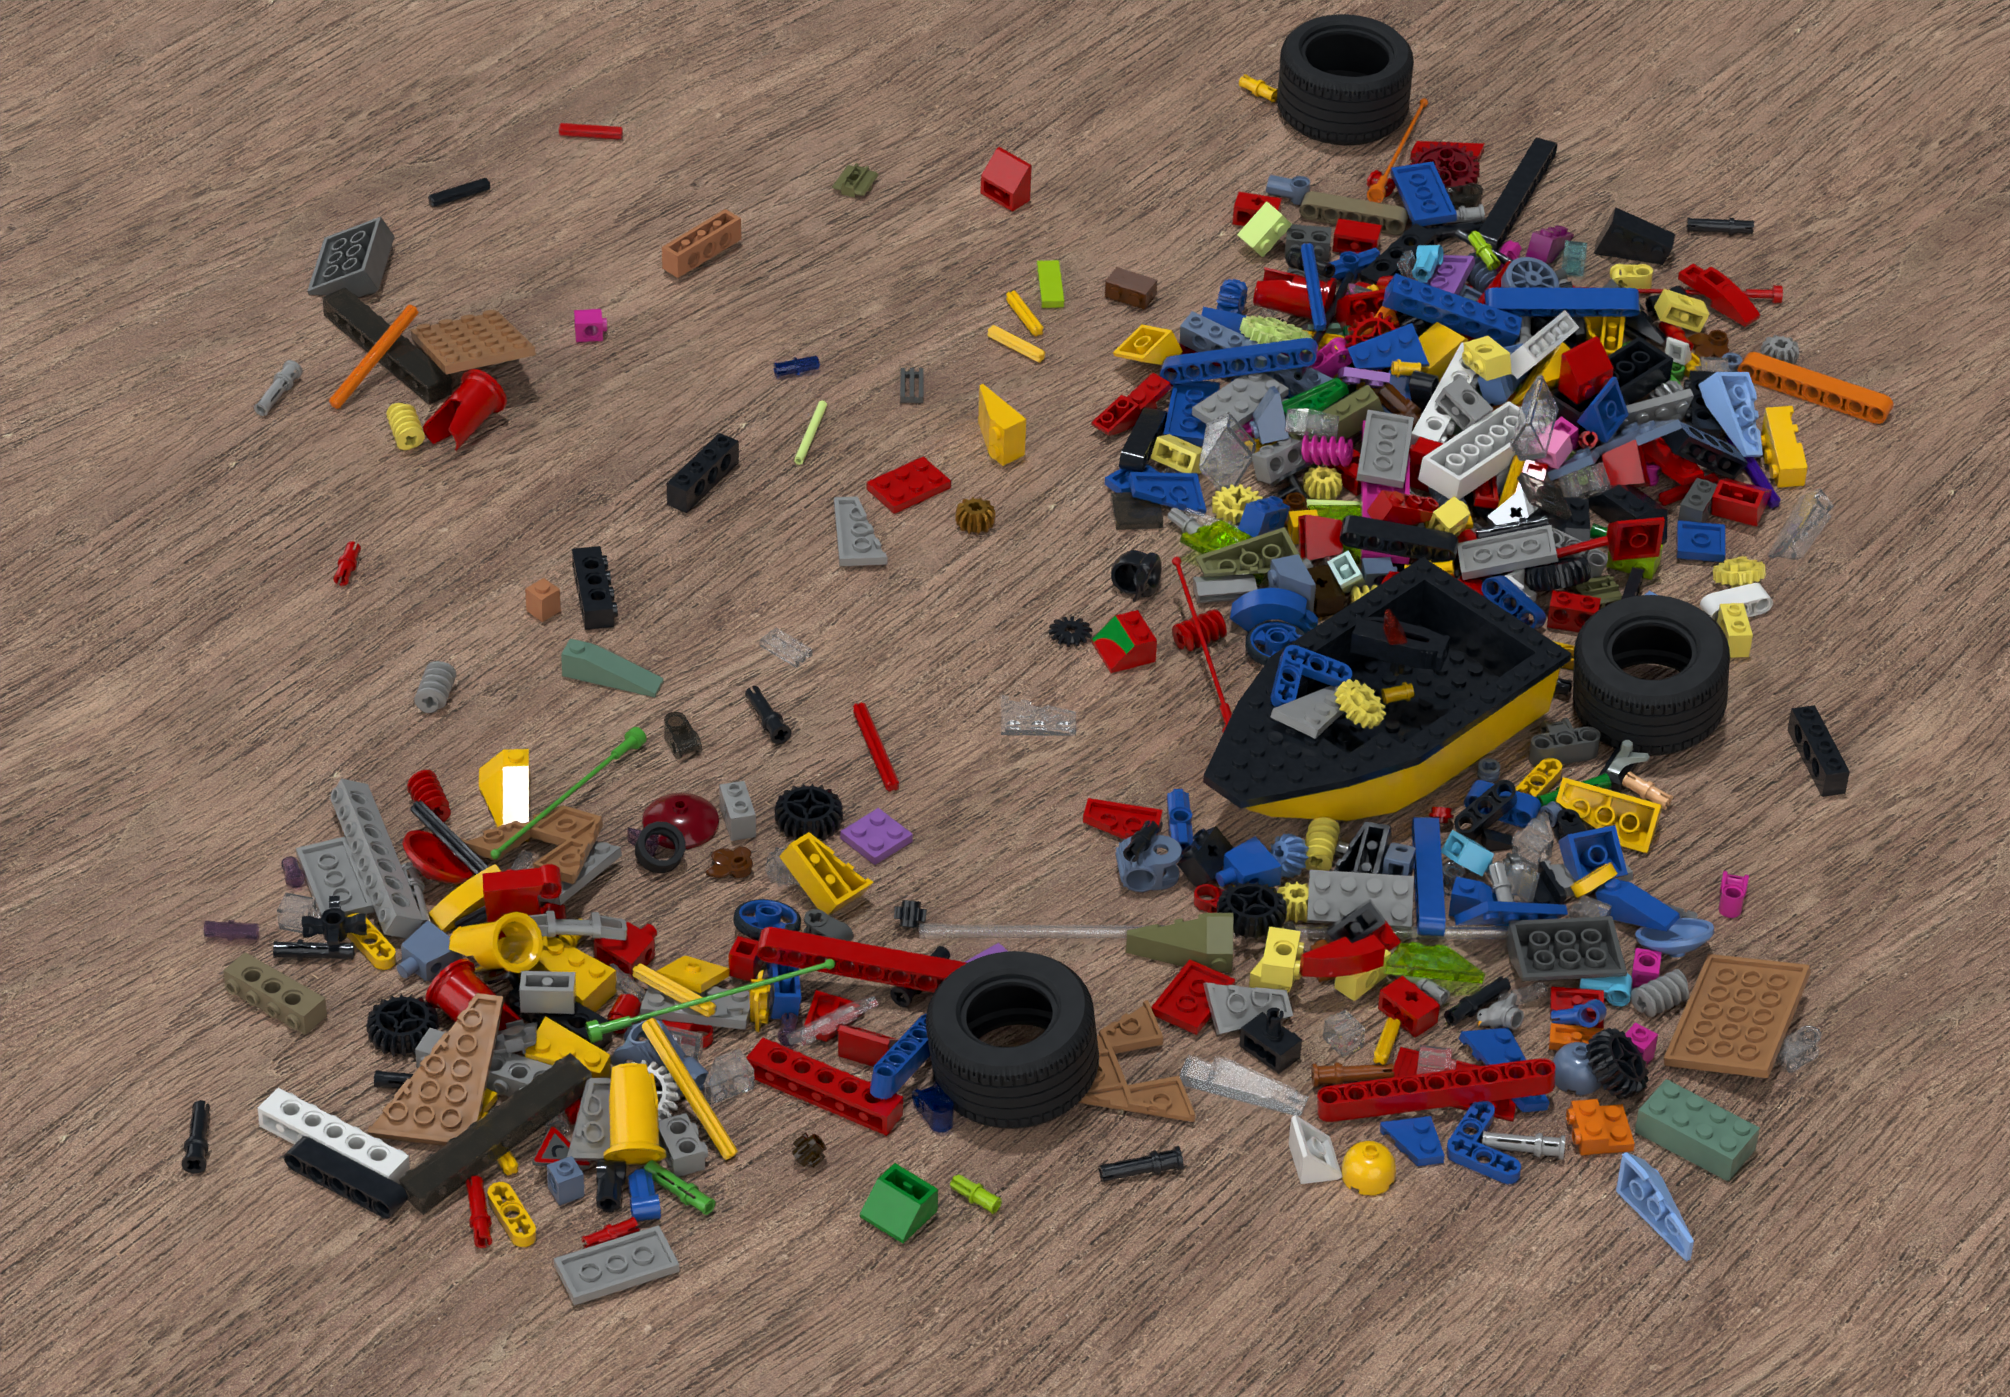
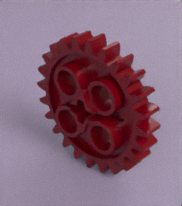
[1409,141,1480,199]

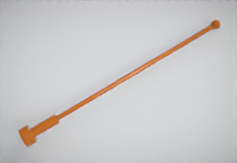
[1367,98,1428,203]

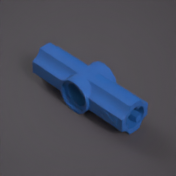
[1326,248,1380,280]
[1167,789,1193,858]

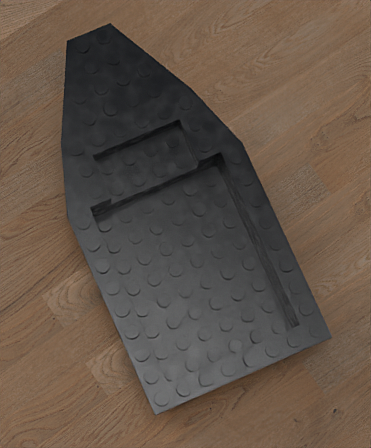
[1203,557,1571,821]

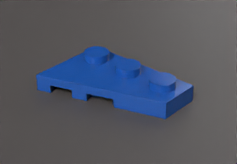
[1128,472,1207,516]

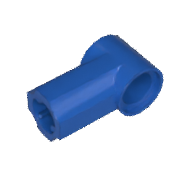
[628,1169,661,1222]

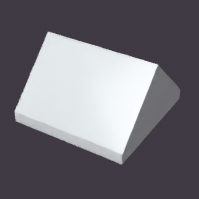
[1288,1115,1342,1184]

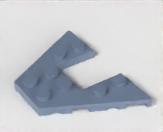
[1547,419,1682,481]

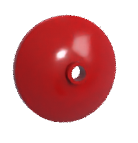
[402,830,473,884]

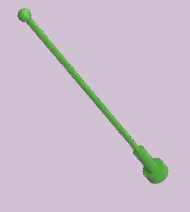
[490,727,647,859]
[586,959,835,1043]

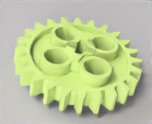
[1239,315,1313,352]

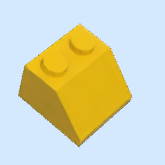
[1113,325,1183,365]

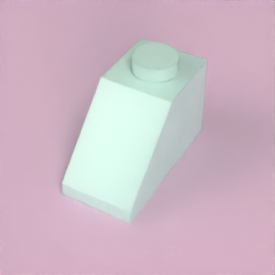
[1327,551,1366,594]

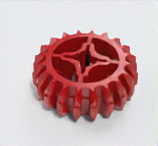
[1345,312,1400,372]

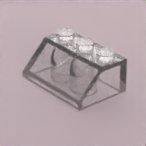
[1510,375,1558,461]

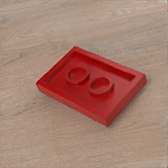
[866,456,951,514]
[1151,959,1236,1035]

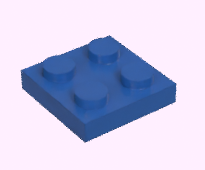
[1677,520,1726,562]

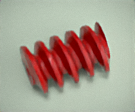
[1172,609,1227,651]
[407,770,451,822]

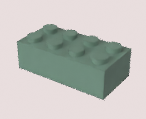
[1635,1079,1760,1182]

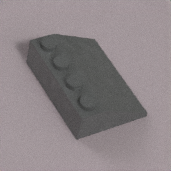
[307,217,395,297]
[1506,916,1627,981]

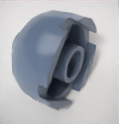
[1553,1042,1601,1095]

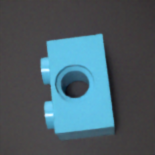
[1441,829,1494,876]

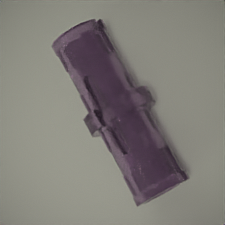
[204,920,259,941]

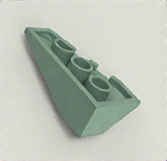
[561,639,664,698]

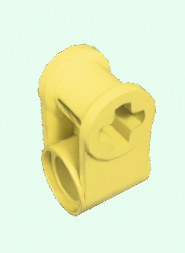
[1609,264,1653,294]

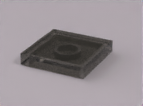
[1517,472,1572,521]
[1111,492,1164,530]

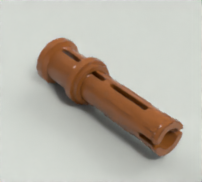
[1311,1062,1394,1087]

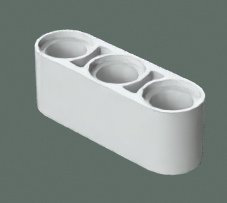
[1700,583,1773,622]

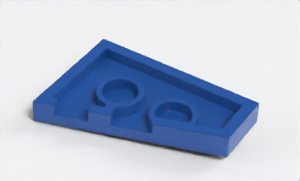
[1348,323,1429,370]

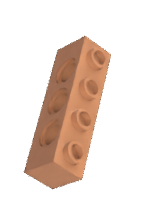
[662,209,741,278]

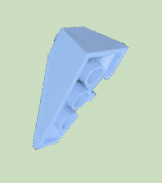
[1698,372,1763,457]
[1616,1152,1694,1262]

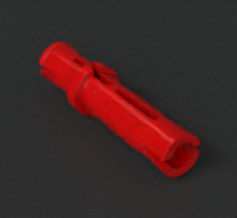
[1576,431,1598,450]
[466,1176,492,1248]

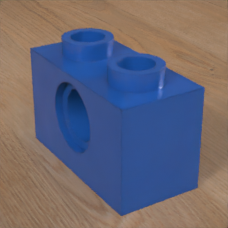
[1238,496,1290,537]

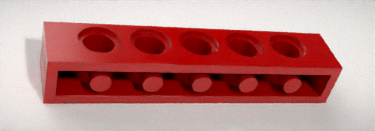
[746,1037,903,1136]

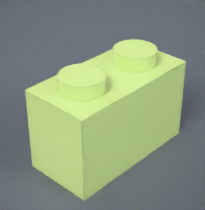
[1237,202,1292,258]

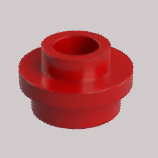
[1428,807,1454,824]

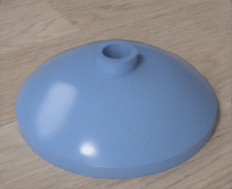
[1635,918,1714,958]

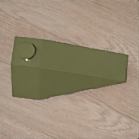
[1196,527,1303,577]
[1126,913,1233,972]

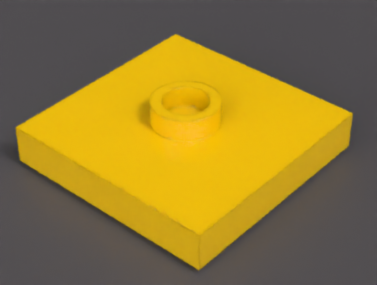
[656,955,729,993]

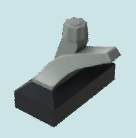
[1598,740,1650,792]

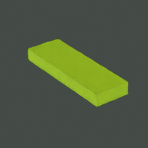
[1037,260,1064,308]

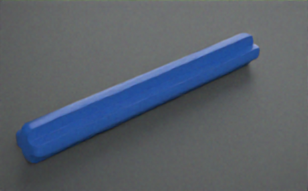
[1301,243,1327,331]

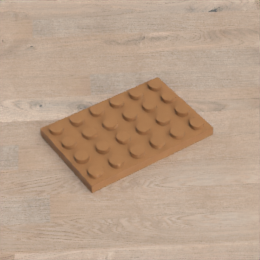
[410,310,536,374]
[1664,954,1811,1078]

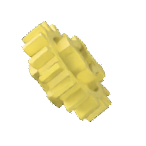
[1212,484,1263,525]
[1713,556,1766,588]
[1334,679,1386,729]

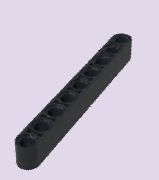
[1478,137,1558,251]

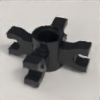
[302,896,367,956]

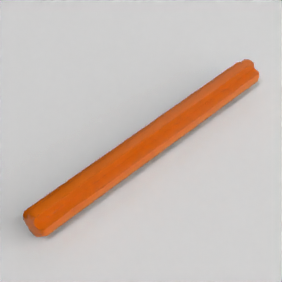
[329,304,419,409]

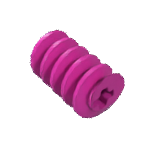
[1301,435,1353,467]

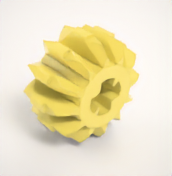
[1303,465,1343,500]
[1277,881,1309,924]

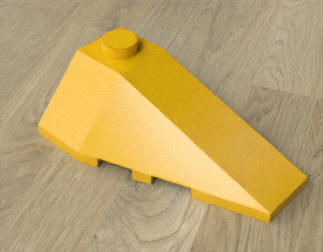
[479,749,530,841]
[1556,777,1662,854]

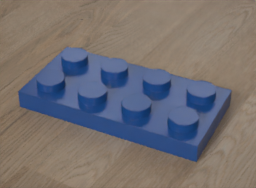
[1391,162,1457,227]
[1163,381,1220,447]

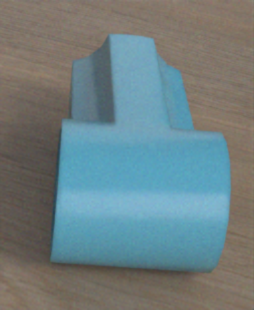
[1412,245,1444,283]
[1579,973,1633,1006]

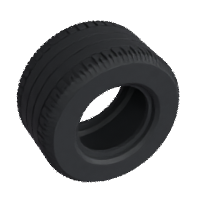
[1277,14,1414,145]
[1573,595,1730,756]
[926,951,1099,1129]

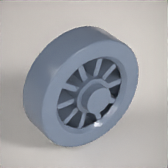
[1501,257,1559,288]

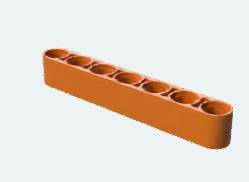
[1737,352,1894,424]

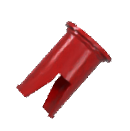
[1253,267,1337,320]
[423,369,507,451]
[425,959,525,1031]

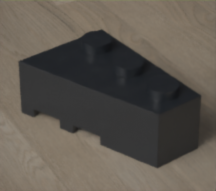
[1594,207,1675,265]
[1333,821,1392,874]

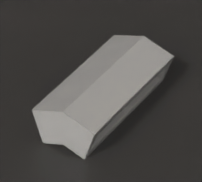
[1193,574,1257,603]

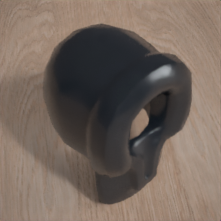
[1111,550,1162,602]

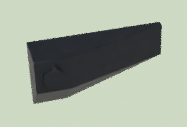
[1602,279,1667,347]

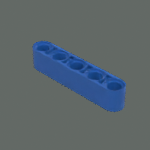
[870,1014,930,1099]

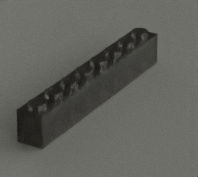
[322,287,453,405]
[399,1053,592,1215]

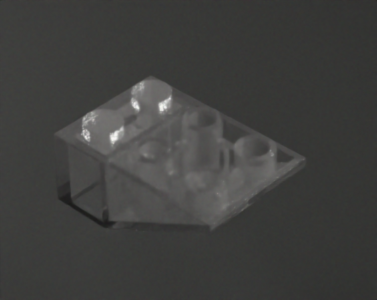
[1199,412,1256,492]

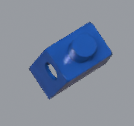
[1216,836,1282,888]

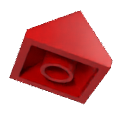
[838,1025,899,1067]

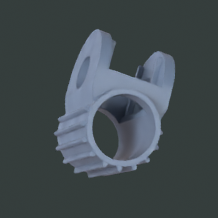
[1115,835,1182,892]
[611,1020,686,1074]

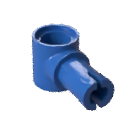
[1551,999,1607,1028]

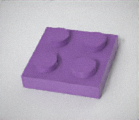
[840,808,913,865]

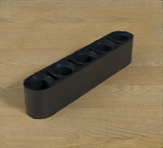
[1119,407,1168,472]
[1339,515,1458,563]
[283,1136,408,1219]

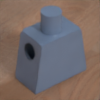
[1382,843,1416,876]
[397,921,463,981]

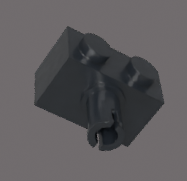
[1239,1007,1302,1074]

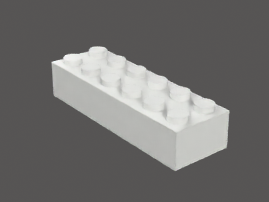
[1418,401,1545,500]

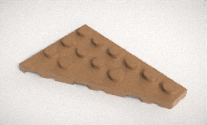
[367,993,504,1150]

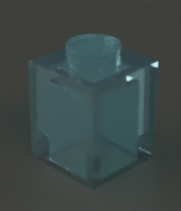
[1562,240,1587,276]

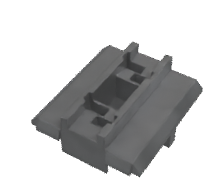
[494,1019,537,1057]

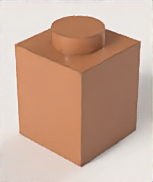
[525,578,561,622]

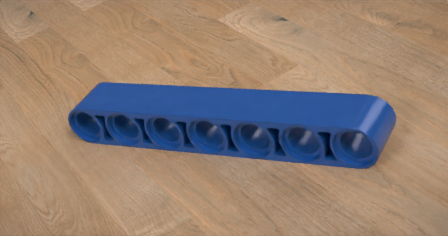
[1484,287,1640,317]
[1160,338,1318,385]
[1412,817,1445,936]

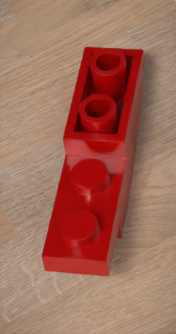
[1678,264,1760,327]
[1091,373,1171,436]

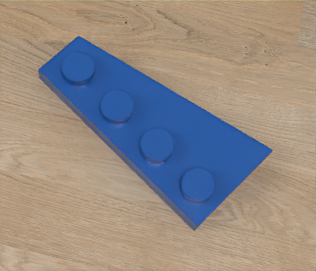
[1454,901,1568,926]
[1459,1028,1550,1112]

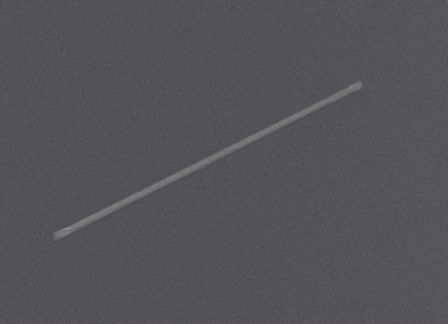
[919,923,1508,939]

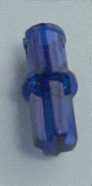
[773,356,820,378]

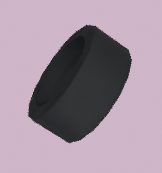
[635,822,686,873]

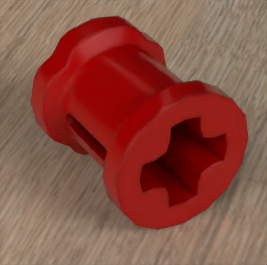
[1367,170,1396,197]

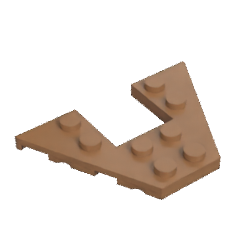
[460,805,603,884]
[1078,1000,1195,1122]

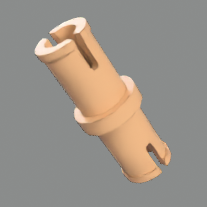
[1622,772,1673,810]

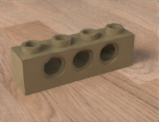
[223,952,327,1035]

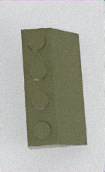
[1288,385,1384,443]

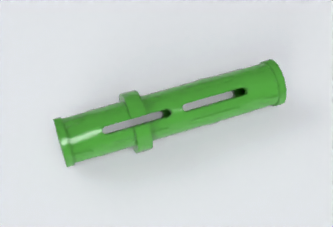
[644,1160,716,1215]

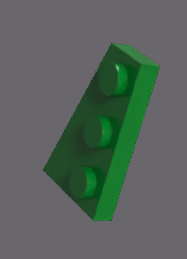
[1282,377,1349,428]

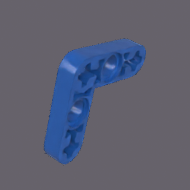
[1271,645,1352,707]
[1446,1101,1521,1184]

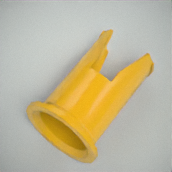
[449,912,543,973]
[603,1063,666,1165]

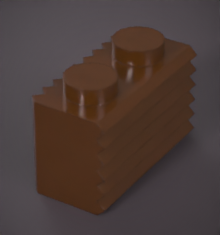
[1105,267,1158,310]

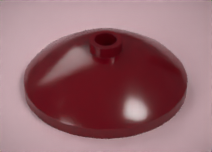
[642,792,719,849]

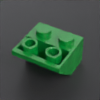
[860,1163,938,1243]

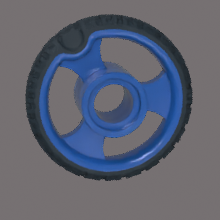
[1245,621,1305,666]
[733,899,801,940]

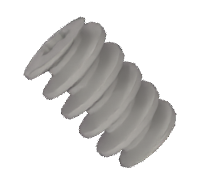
[414,661,457,713]
[1631,969,1690,1017]

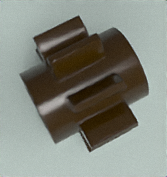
[792,1132,826,1168]

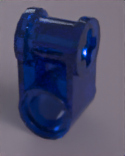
[912,1082,954,1133]

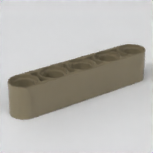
[1299,191,1409,235]

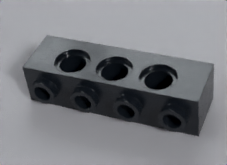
[1360,223,1437,285]
[1684,370,1721,439]
[1661,422,1748,480]
[667,433,739,513]
[572,546,618,630]
[1787,705,1850,797]
[509,983,612,1049]

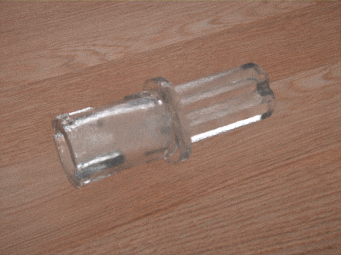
[610,964,646,1002]

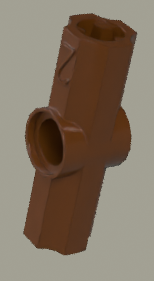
[1377,383,1423,431]

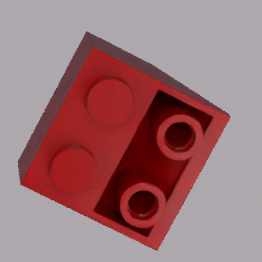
[980,147,1032,212]
[1336,289,1385,330]
[1712,478,1772,527]

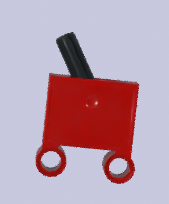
[455,864,566,939]

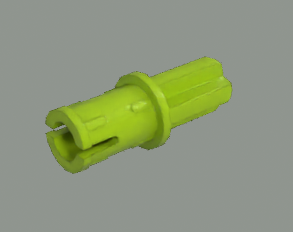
[1468,231,1501,271]
[950,1175,1002,1214]

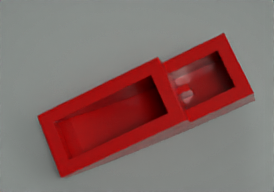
[1299,934,1385,977]

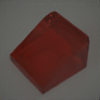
[1383,609,1407,645]

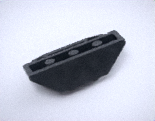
[1586,484,1668,544]
[1541,497,1590,542]

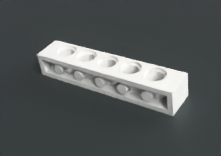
[1510,310,1579,379]
[1410,342,1480,446]
[258,1088,410,1184]

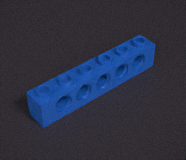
[1382,273,1522,347]

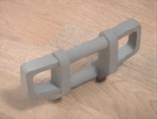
[530,911,627,940]

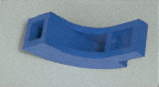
[1230,588,1318,634]

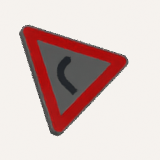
[532,1126,591,1169]

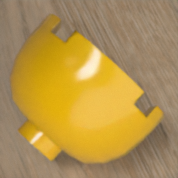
[1341,1141,1396,1195]

